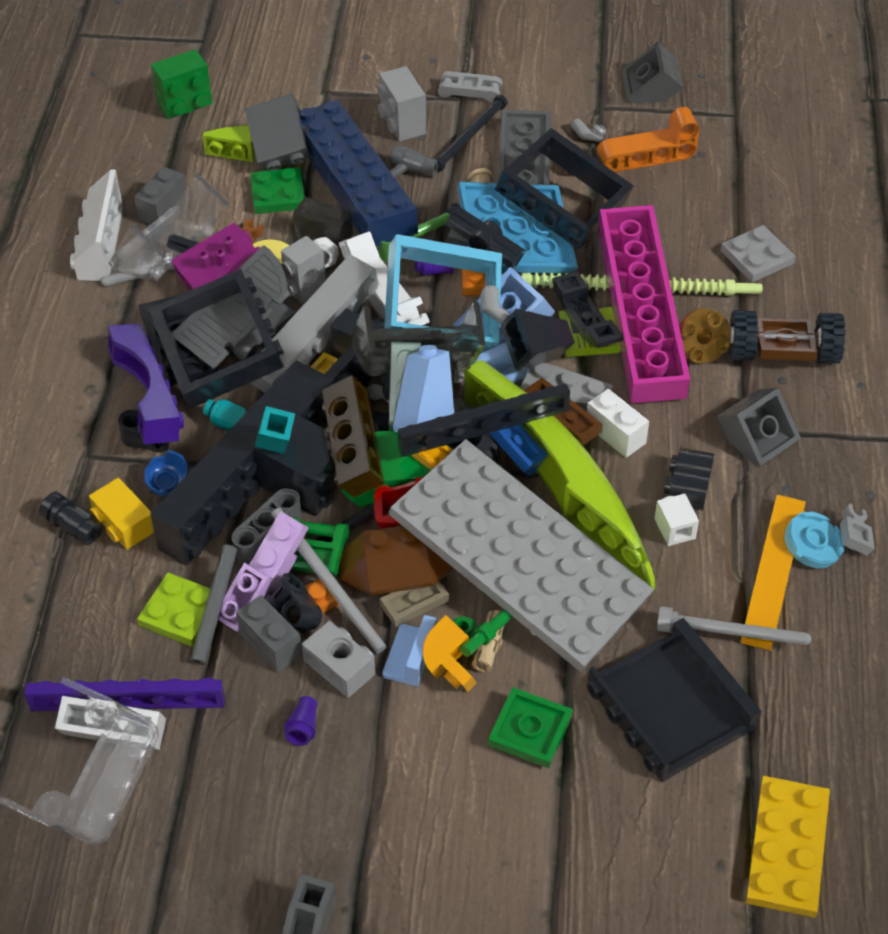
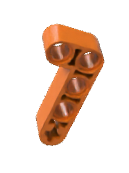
[596,107,700,172]

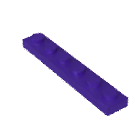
[25,678,225,711]

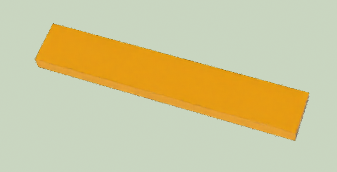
[740,495,806,651]

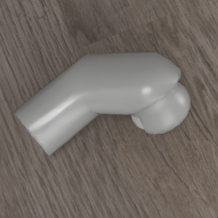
[571,119,606,142]
[481,285,510,324]

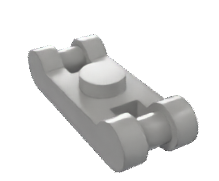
[437,71,503,103]

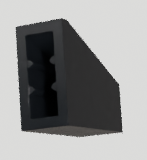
[500,309,575,371]

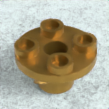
[679,308,731,363]

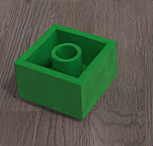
[150,49,213,119]

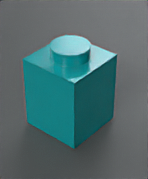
[255,406,295,454]

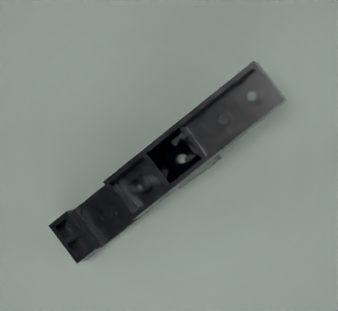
[150,308,385,566]

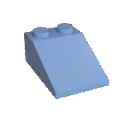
[453,267,555,346]

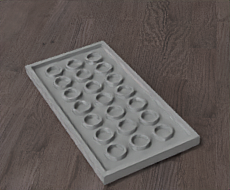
[388,439,654,672]

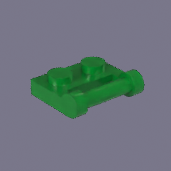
[290,516,349,577]

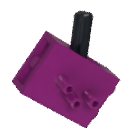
[166,222,260,291]

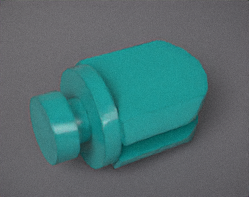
[203,399,246,431]

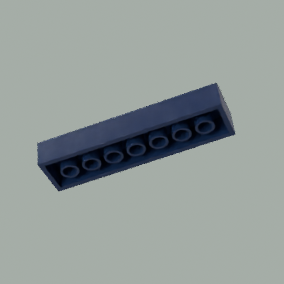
[298,100,418,247]

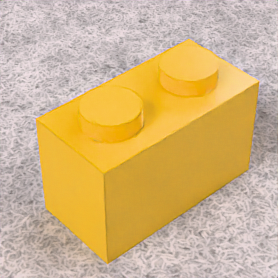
[89,477,154,550]

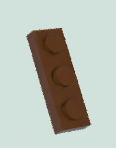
[523,377,603,446]

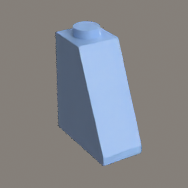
[393,345,454,432]

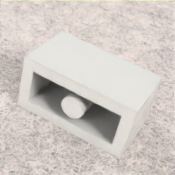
[587,389,649,458]

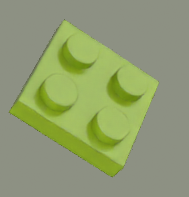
[137,573,210,647]

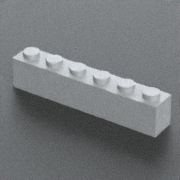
[251,254,379,392]

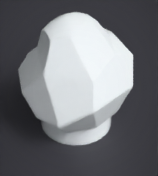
[313,237,339,268]

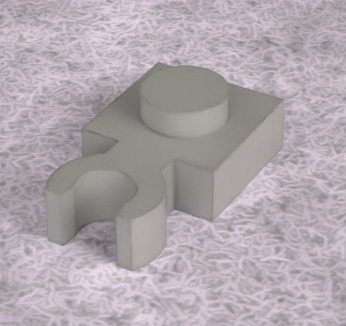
[840,503,875,556]

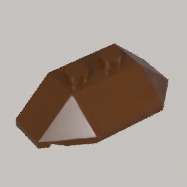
[339,526,453,596]

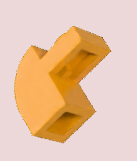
[423,615,477,692]

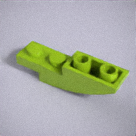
[202,125,303,163]

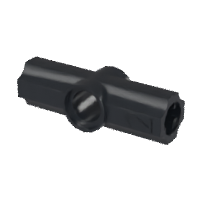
[446,206,526,269]

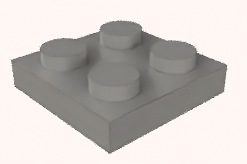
[720,225,796,283]

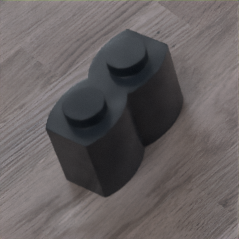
[664,447,715,511]

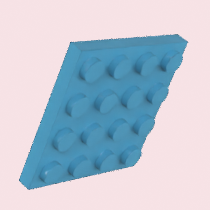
[457,182,578,274]

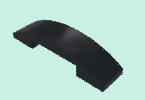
[552,271,623,348]

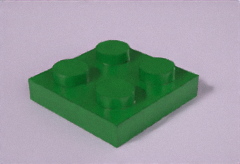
[250,168,306,214]
[488,687,573,769]

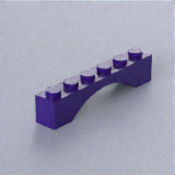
[108,323,184,445]

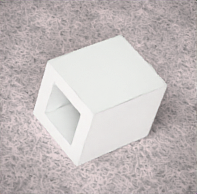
[654,494,699,546]

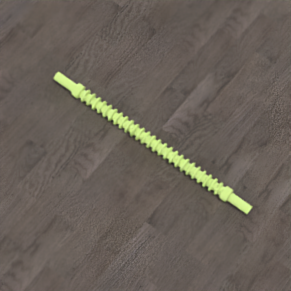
[501,272,762,296]

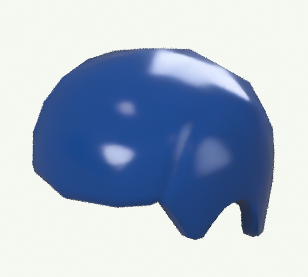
[144,450,189,497]

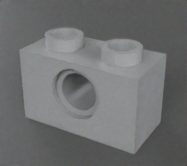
[281,236,326,303]
[302,621,375,698]

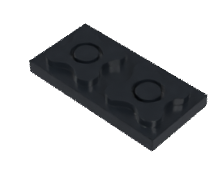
[138,294,219,386]

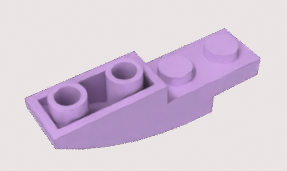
[218,511,309,632]

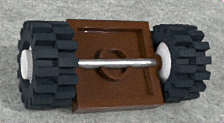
[729,310,846,364]

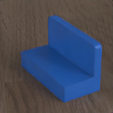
[489,425,548,476]

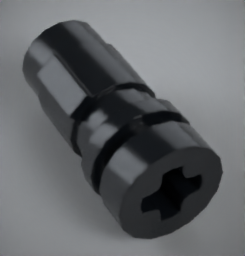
[39,491,102,545]

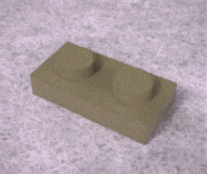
[380,581,449,627]

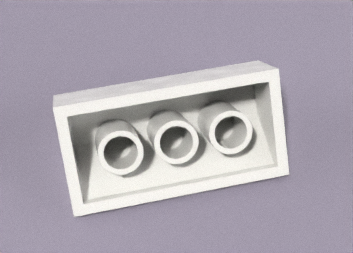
[70,169,123,281]

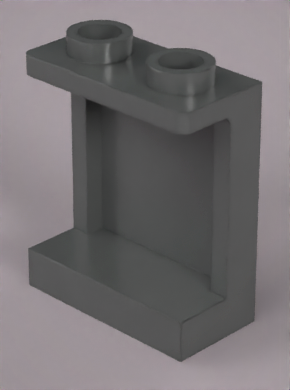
[245,93,311,171]

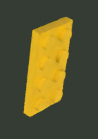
[745,776,830,918]

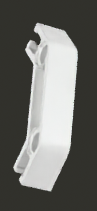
[339,231,430,326]

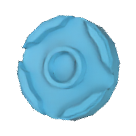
[784,512,844,569]

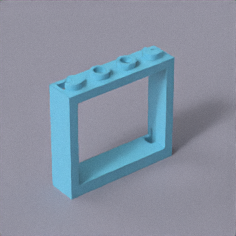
[384,234,502,355]

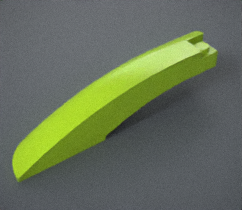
[464,360,655,590]

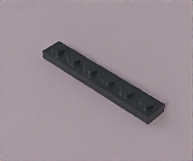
[398,383,571,457]

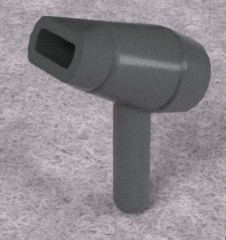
[389,145,438,179]

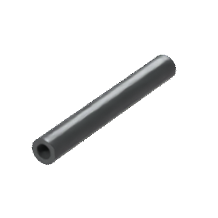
[190,545,237,665]

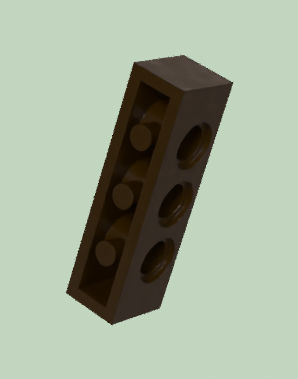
[322,375,385,498]

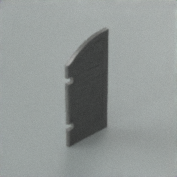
[173,245,290,369]

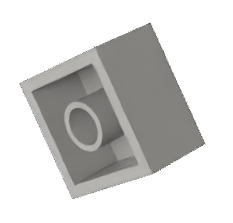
[377,66,426,142]

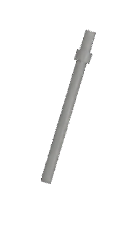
[271,508,387,654]

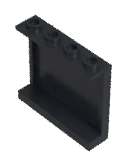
[587,618,762,782]

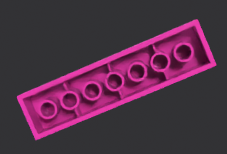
[598,205,690,404]

